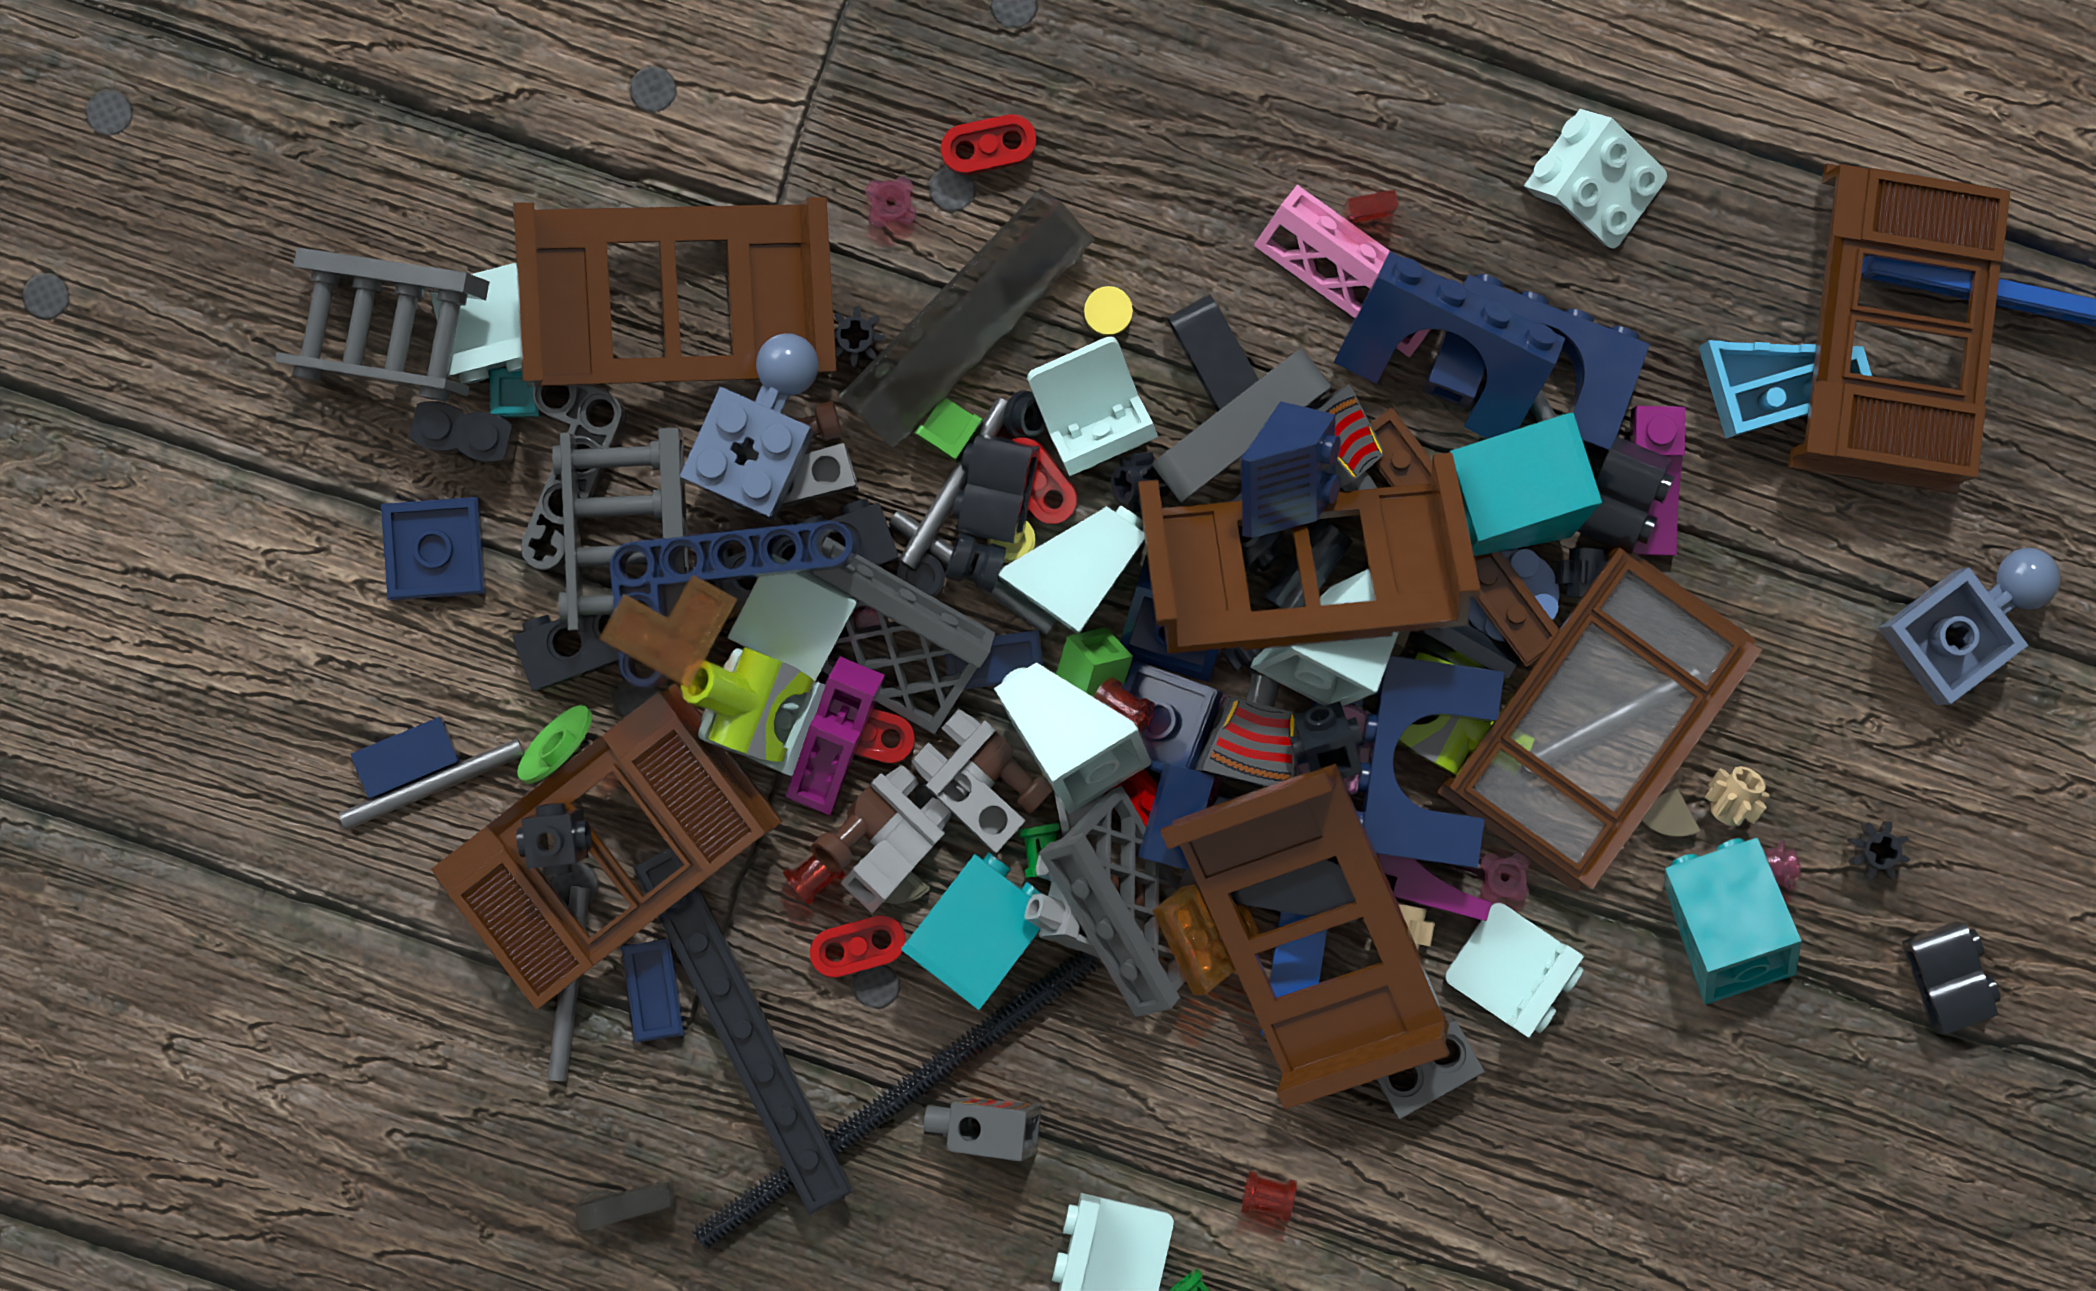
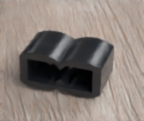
[409,401,520,466]
[953,434,1040,544]
[1577,437,1675,554]
[1902,921,2001,1035]

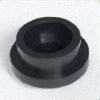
[1004,390,1046,438]

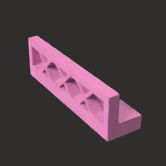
[1254,185,1431,357]

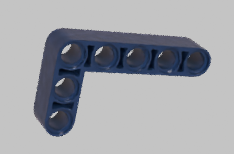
[610,521,858,687]

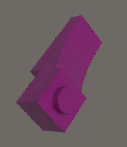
[1630,406,1686,556]
[786,657,885,815]
[1377,854,1492,921]

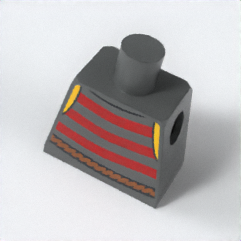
[1310,384,1383,491]
[1195,674,1297,788]
[924,1097,1042,1161]

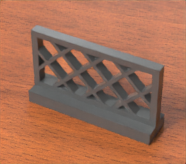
[810,537,995,734]
[1039,786,1216,1017]

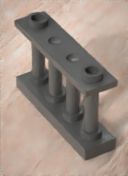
[275,247,490,402]
[552,428,692,632]

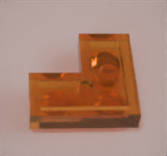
[599,575,737,688]
[1152,885,1260,996]

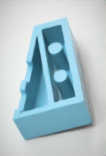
[1699,340,1872,439]

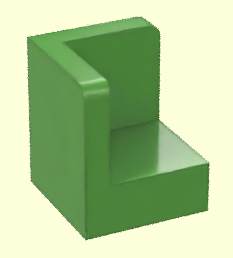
[915,396,983,463]
[1056,627,1133,704]

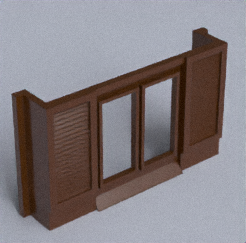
[1788,163,2010,494]
[513,197,836,387]
[1138,453,1481,654]
[431,683,783,1010]
[1160,764,1449,1110]

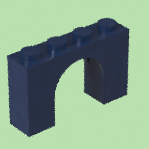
[1333,251,1565,439]
[1422,274,1650,460]
[1356,656,1504,868]

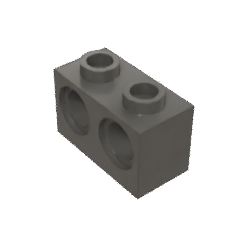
[1376,1017,1485,1119]

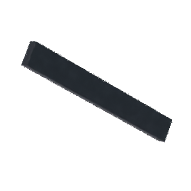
[633,848,854,1215]

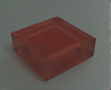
[1344,189,1399,223]

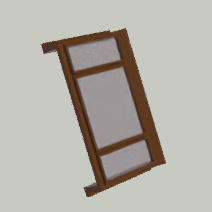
[1435,546,1762,892]

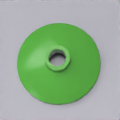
[517,705,592,784]

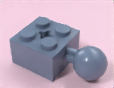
[680,333,819,521]
[1878,548,2061,705]

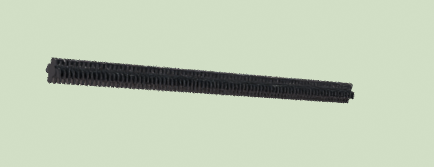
[692,950,1101,1249]

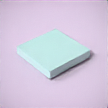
[728,554,858,681]

